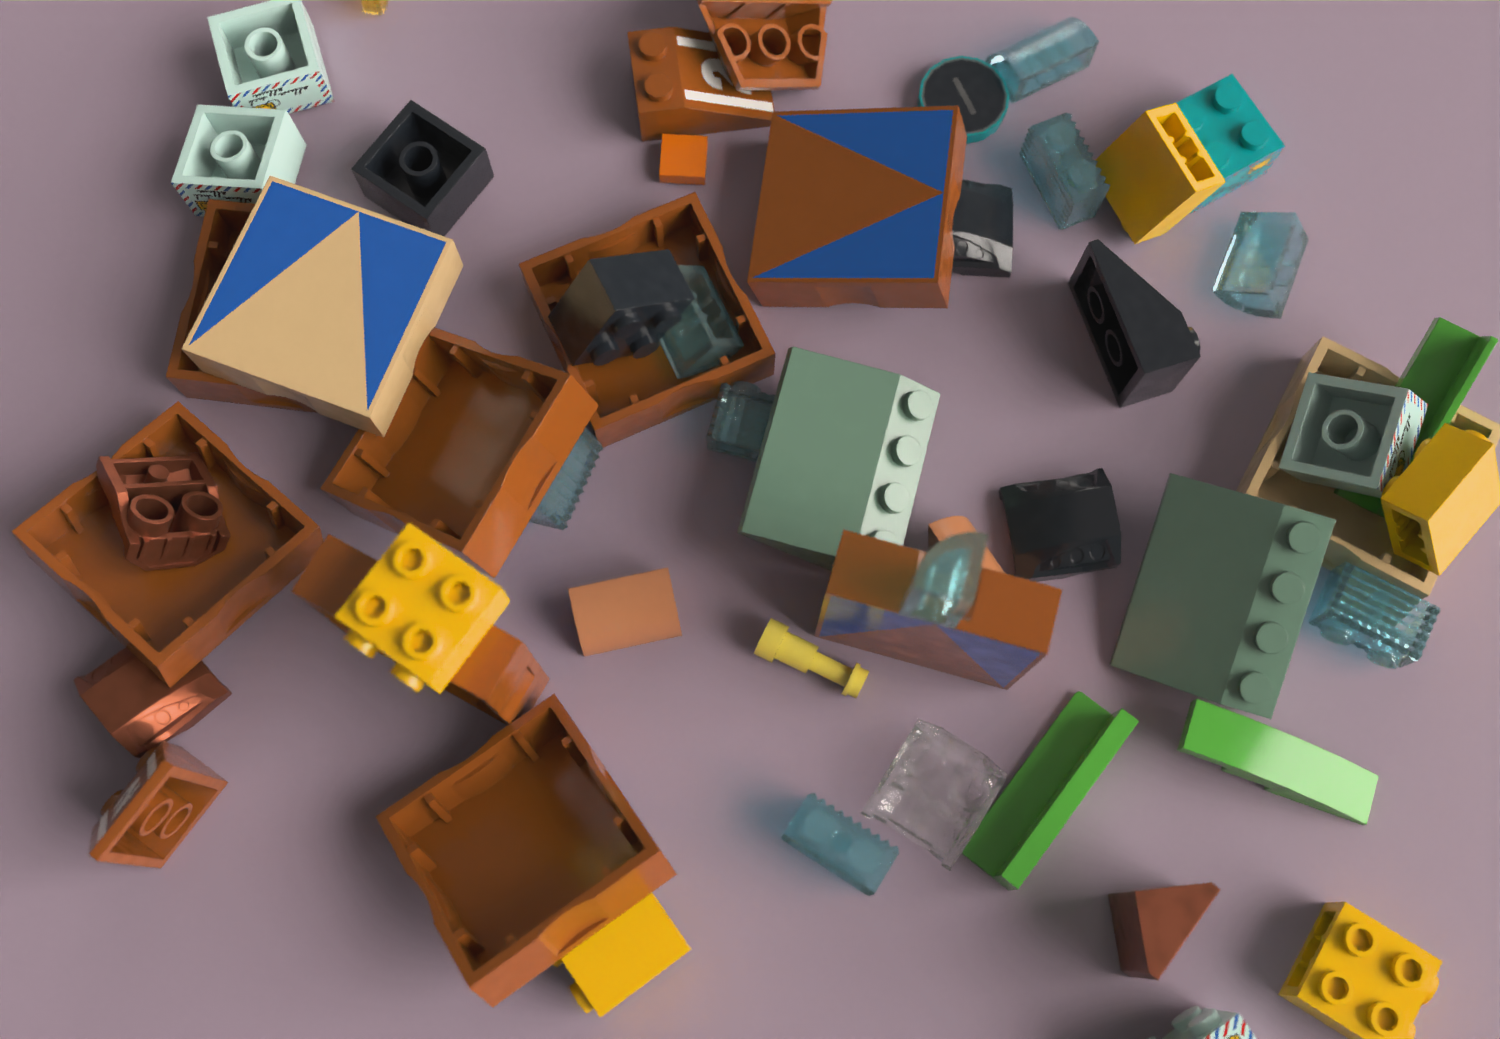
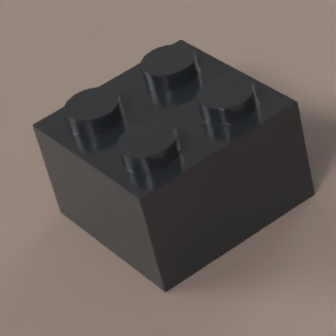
[351,100,494,236]
[548,249,695,366]

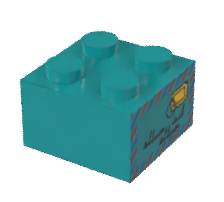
[1176,74,1285,213]

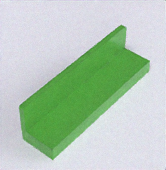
[1333,317,1498,518]
[961,691,1139,891]

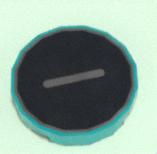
[917,56,1009,144]

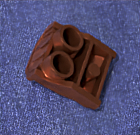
[96,452,231,571]
[73,647,232,759]

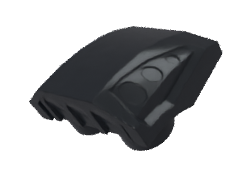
[952,179,1013,278]
[998,468,1121,582]

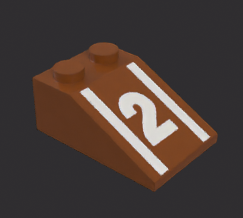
[627,26,775,142]
[88,741,228,869]

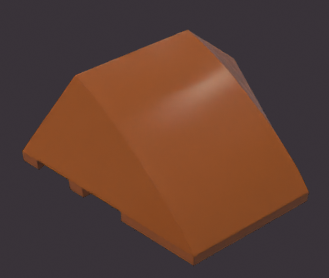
[696,0,832,91]

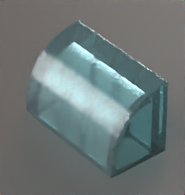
[985,17,1099,104]
[1212,212,1309,319]
[659,265,745,379]
[899,532,989,629]

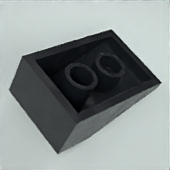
[1068,239,1201,408]

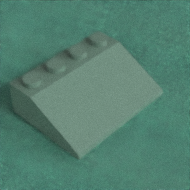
[737,347,941,571]
[1109,473,1336,719]

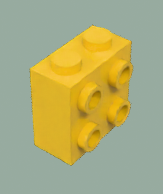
[1088,103,1226,244]
[1380,423,1500,576]
[334,523,510,694]
[553,892,692,1018]
[1278,902,1443,1039]

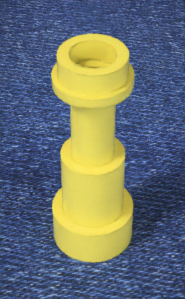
[754,618,869,698]

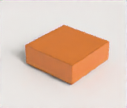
[659,134,708,185]

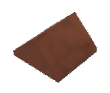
[1108,882,1221,980]

